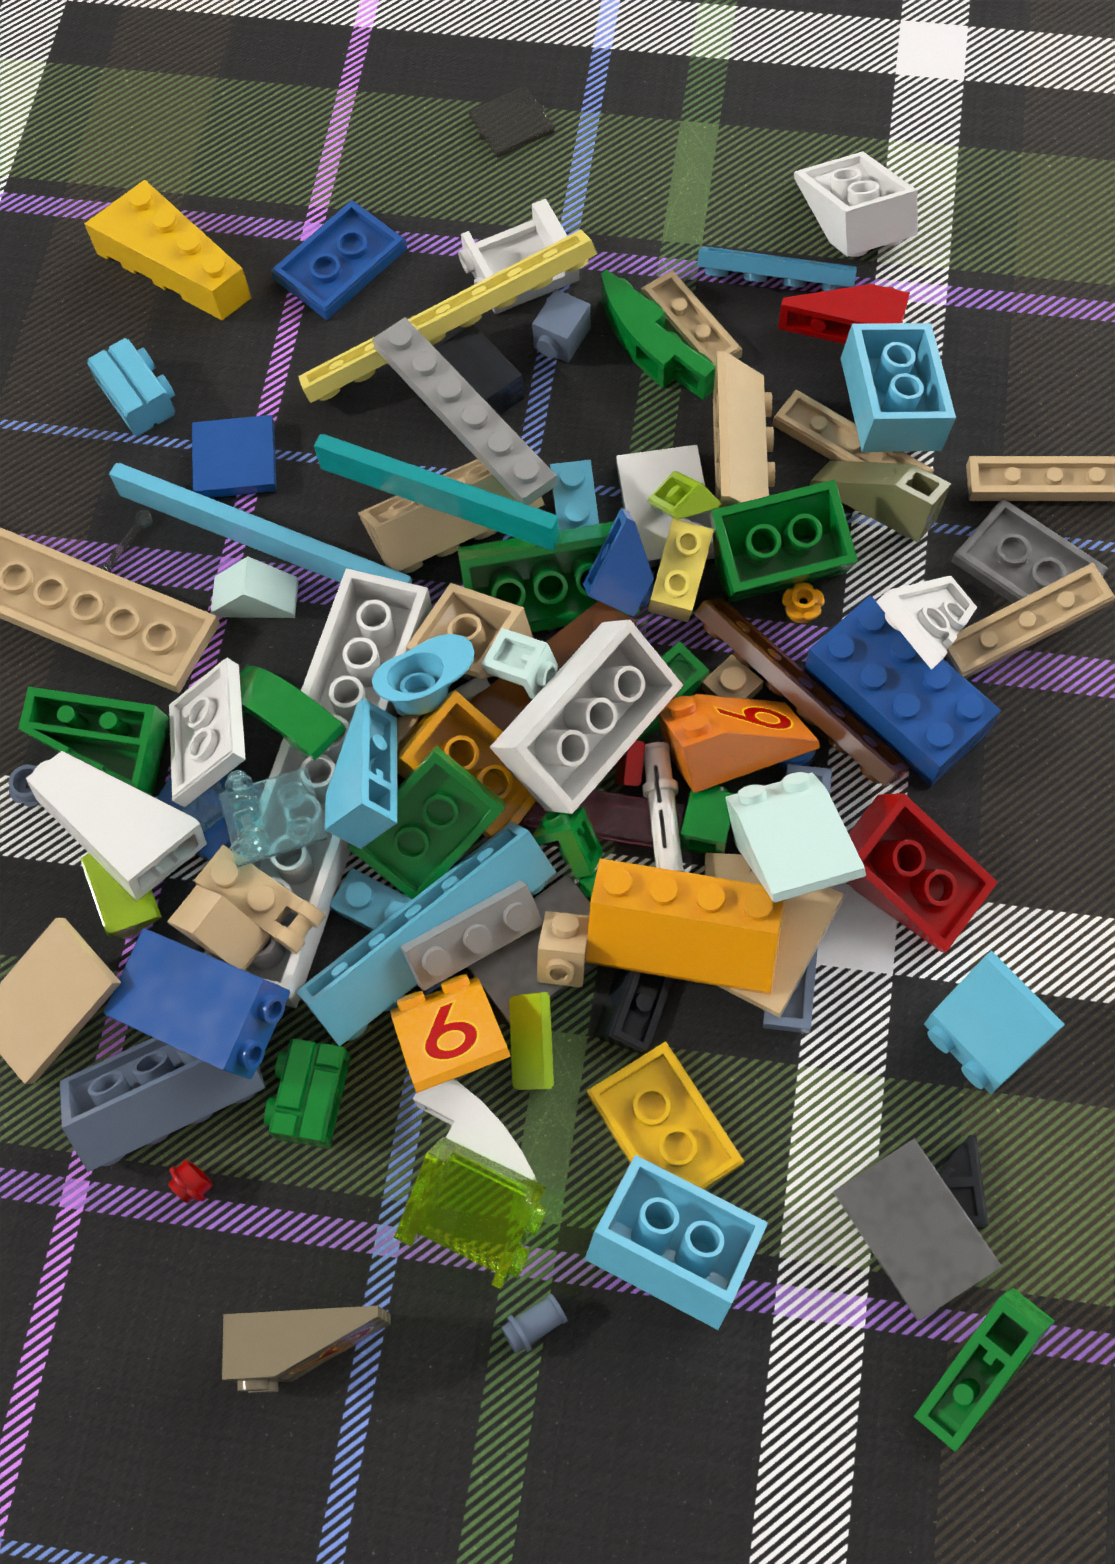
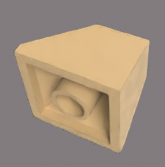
[406,583,533,679]

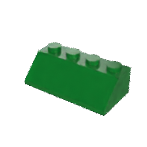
[457,521,640,632]

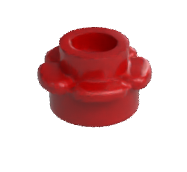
[168,1159,213,1204]

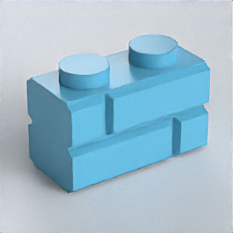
[87,338,175,436]

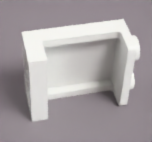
[458,199,580,314]

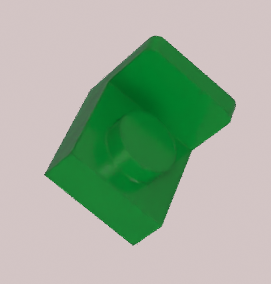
[533,807,604,879]

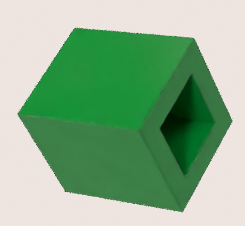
[680,785,734,855]

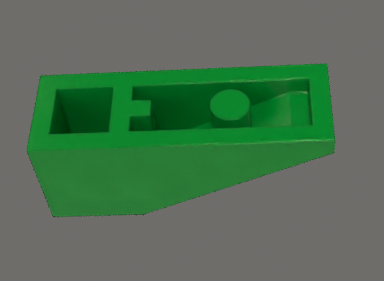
[914,1288,1055,1452]

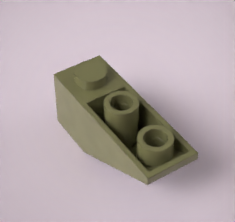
[810,460,951,543]

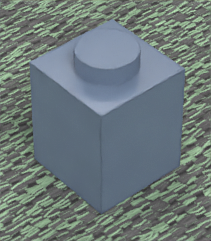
[532,289,591,363]

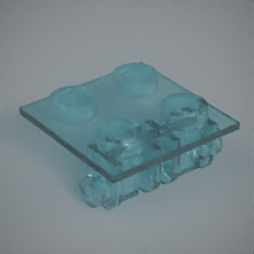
[219,767,328,868]

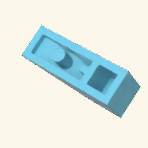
[325,698,397,849]

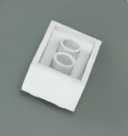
[794,151,918,257]

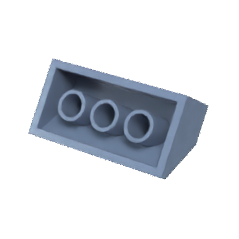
[60,1038,265,1172]

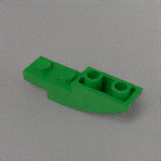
[601,269,716,400]

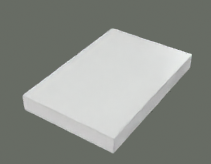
[616,445,715,567]
[169,658,245,807]

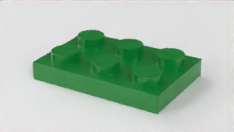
[347,746,506,899]

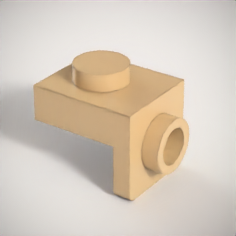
[537,911,589,987]

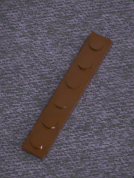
[694,597,911,787]

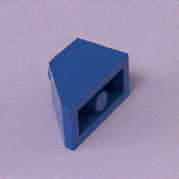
[583,508,654,616]

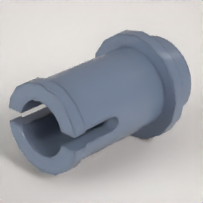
[501,1294,568,1354]

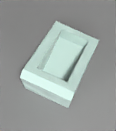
[211,556,299,618]

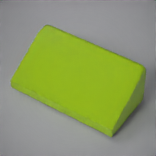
[647,471,722,520]
[81,853,162,939]
[509,992,554,1090]

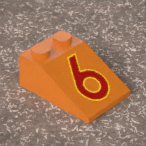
[657,694,820,793]

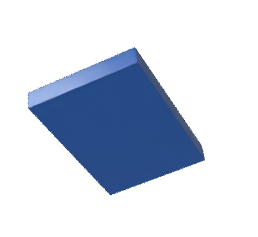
[271,200,408,320]

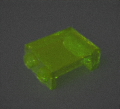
[394,1137,548,1289]

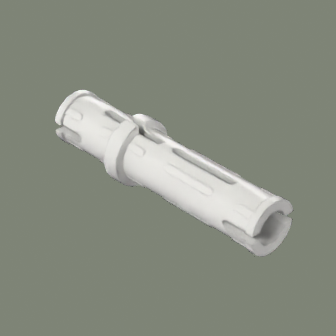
[642,742,685,872]

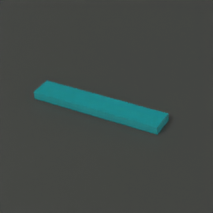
[314,434,559,551]

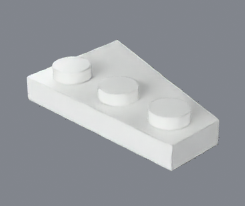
[876,576,977,670]

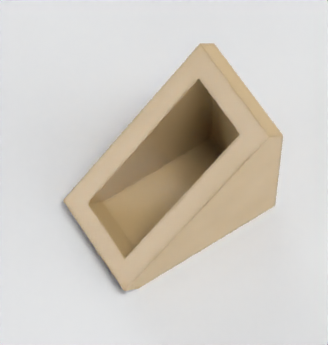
[167,885,271,971]

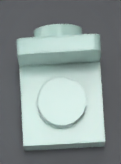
[481,628,558,699]

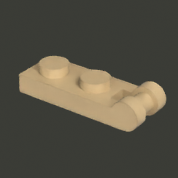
[194,845,326,954]

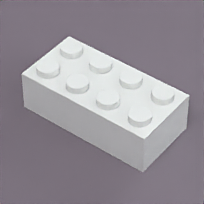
[490,620,683,814]

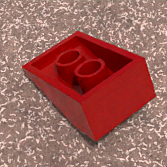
[846,793,998,953]

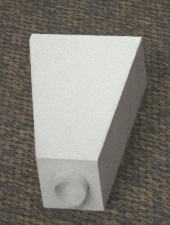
[26,751,207,901]

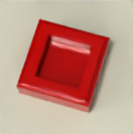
[614,741,645,786]

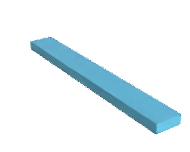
[109,463,412,584]

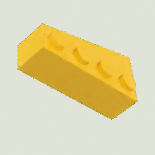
[84,180,252,320]

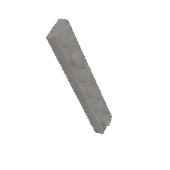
[372,317,557,505]

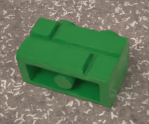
[264,1038,351,1149]

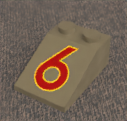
[222,1306,391,1393]

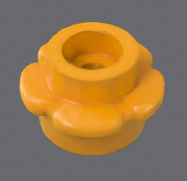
[782,582,825,623]

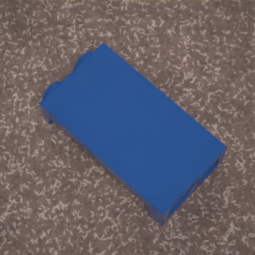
[103,928,290,1079]

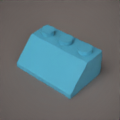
[584,1155,768,1330]

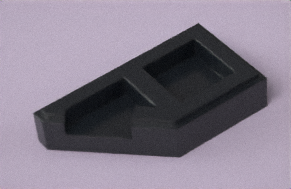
[938,1135,989,1228]

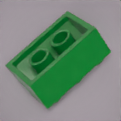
[710,479,858,603]

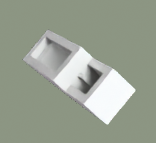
[413,1079,537,1191]

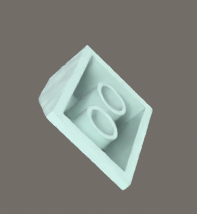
[725,772,866,903]

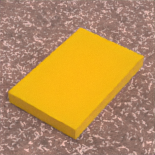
[587,1042,745,1190]

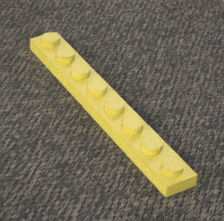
[298,230,597,403]

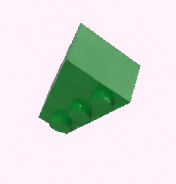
[18,687,170,797]

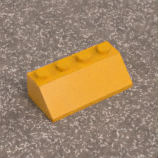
[586,858,786,995]

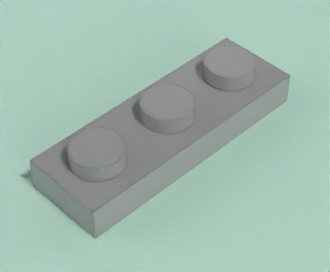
[400,880,543,991]

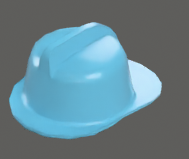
[372,634,475,716]

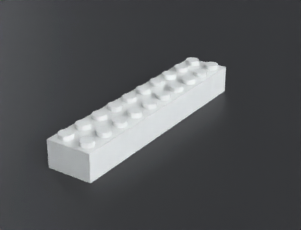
[204,568,432,1008]

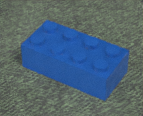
[804,595,1001,787]

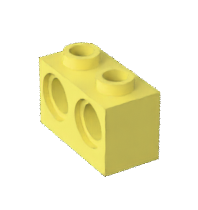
[647,518,714,622]

